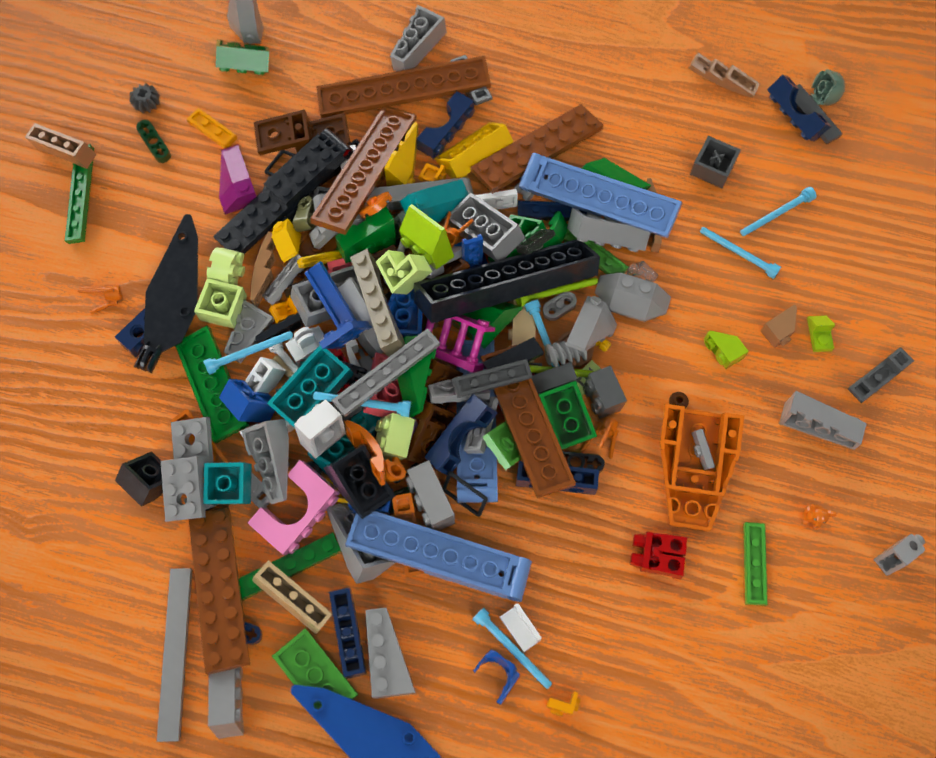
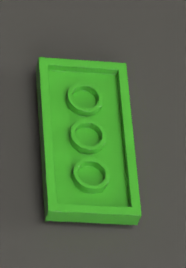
[272,628,358,709]

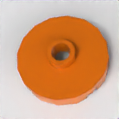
[359,192,392,218]

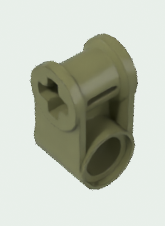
[293,196,316,232]

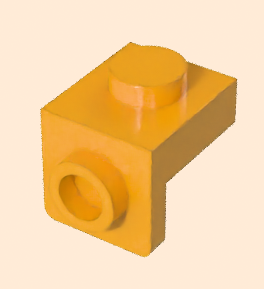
[418,163,447,182]
[269,296,298,324]
[546,692,581,716]

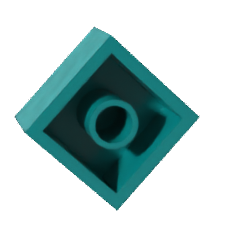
[203,462,252,505]

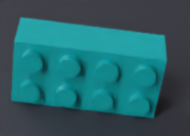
[267,345,354,428]

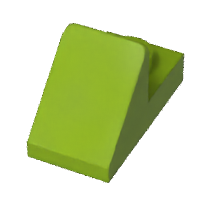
[807,315,835,352]

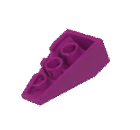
[219,145,256,214]

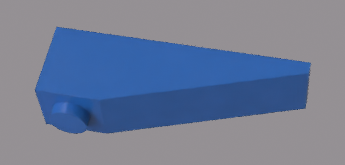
[388,289,422,338]

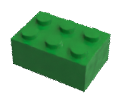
[539,381,597,450]

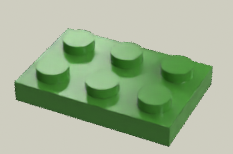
[482,421,521,470]

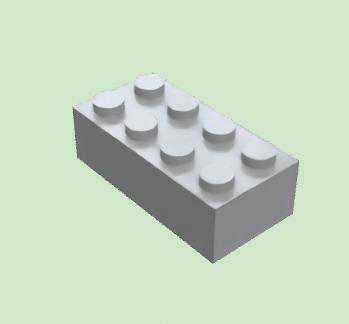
[445,193,525,261]
[290,266,360,327]

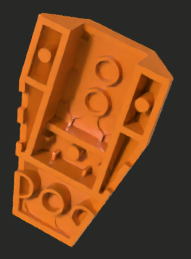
[660,404,745,531]

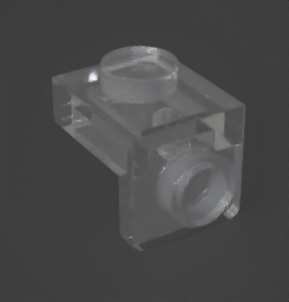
[627,261,658,283]

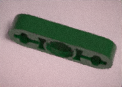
[136,120,171,163]

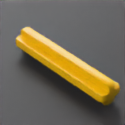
[297,250,342,269]

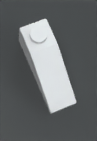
[245,357,286,393]

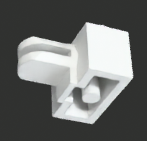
[285,325,324,367]

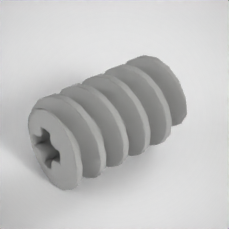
[544,341,587,367]

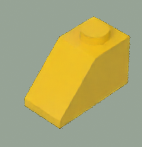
[272,219,301,262]

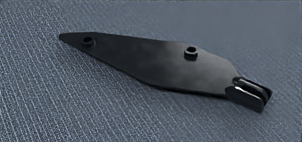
[134,214,198,373]

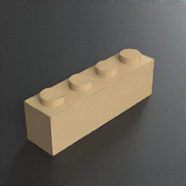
[508,299,536,363]
[252,560,332,634]

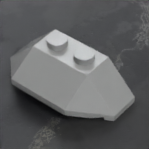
[595,273,671,322]

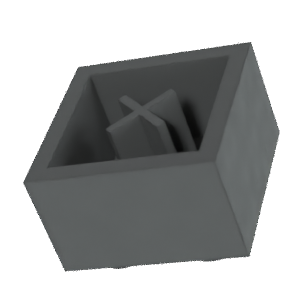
[690,136,741,188]
[583,365,627,419]

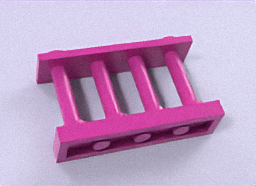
[425,315,495,373]

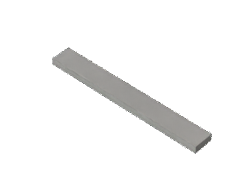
[157,568,192,742]

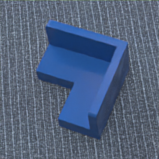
[219,379,275,423]

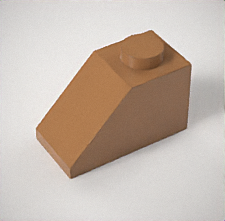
[761,305,797,348]

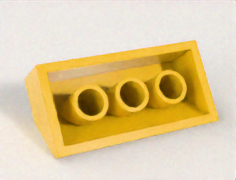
[435,122,514,179]

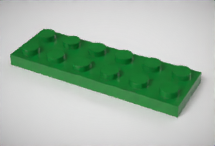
[176,326,250,443]

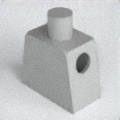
[873,534,925,576]

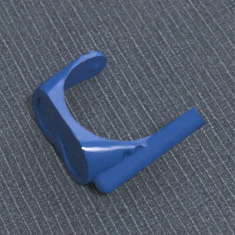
[473,650,520,705]

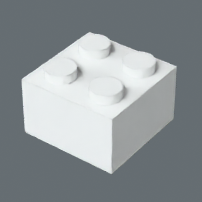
[294,399,346,459]

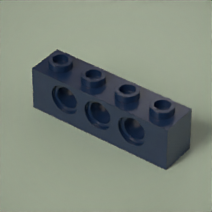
[115,308,145,358]
[516,461,599,495]
[329,587,367,679]

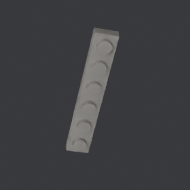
[332,328,440,417]

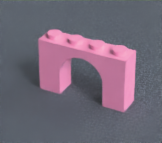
[248,460,340,555]

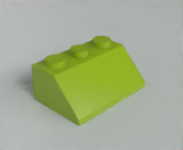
[399,204,455,270]

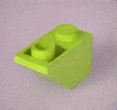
[704,331,749,369]

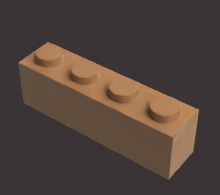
[25,123,97,169]

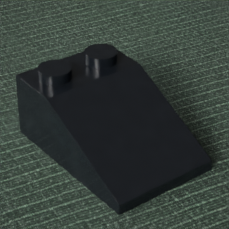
[324,444,396,519]

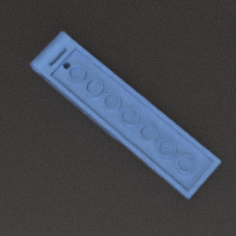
[518,153,683,238]
[456,340,498,503]
[345,511,532,602]

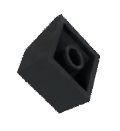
[115,452,163,507]

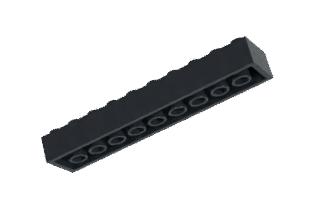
[414,239,600,323]

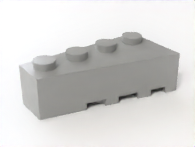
[390,5,447,72]

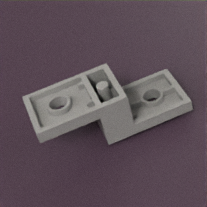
[161,417,214,522]

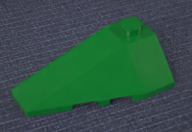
[397,336,436,418]

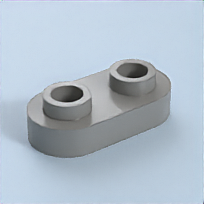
[542,291,577,321]

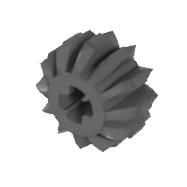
[129,83,160,114]

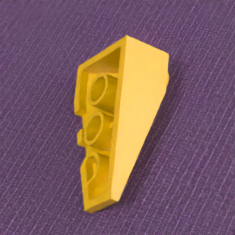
[384,122,419,186]

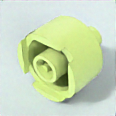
[207,247,245,285]

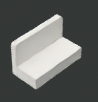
[500,603,542,653]

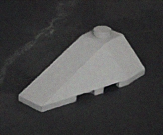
[227,0,264,44]
[338,277,383,358]
[566,296,617,352]
[242,419,289,504]
[327,503,396,584]

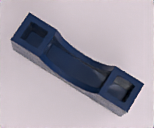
[767,74,831,141]
[416,91,475,159]
[425,394,498,475]

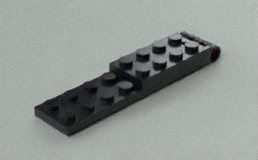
[213,129,353,254]

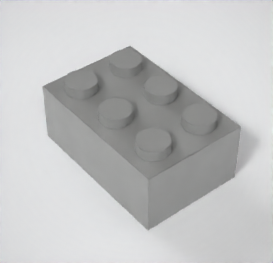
[405,461,455,531]

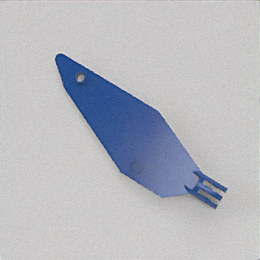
[291,685,441,758]

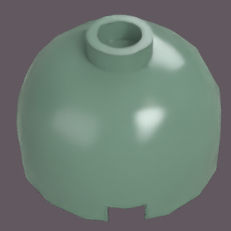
[811,69,845,105]

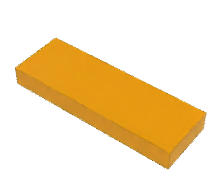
[187,108,237,149]

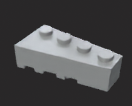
[567,207,650,252]
[779,391,867,450]
[365,608,416,699]
[208,667,244,739]

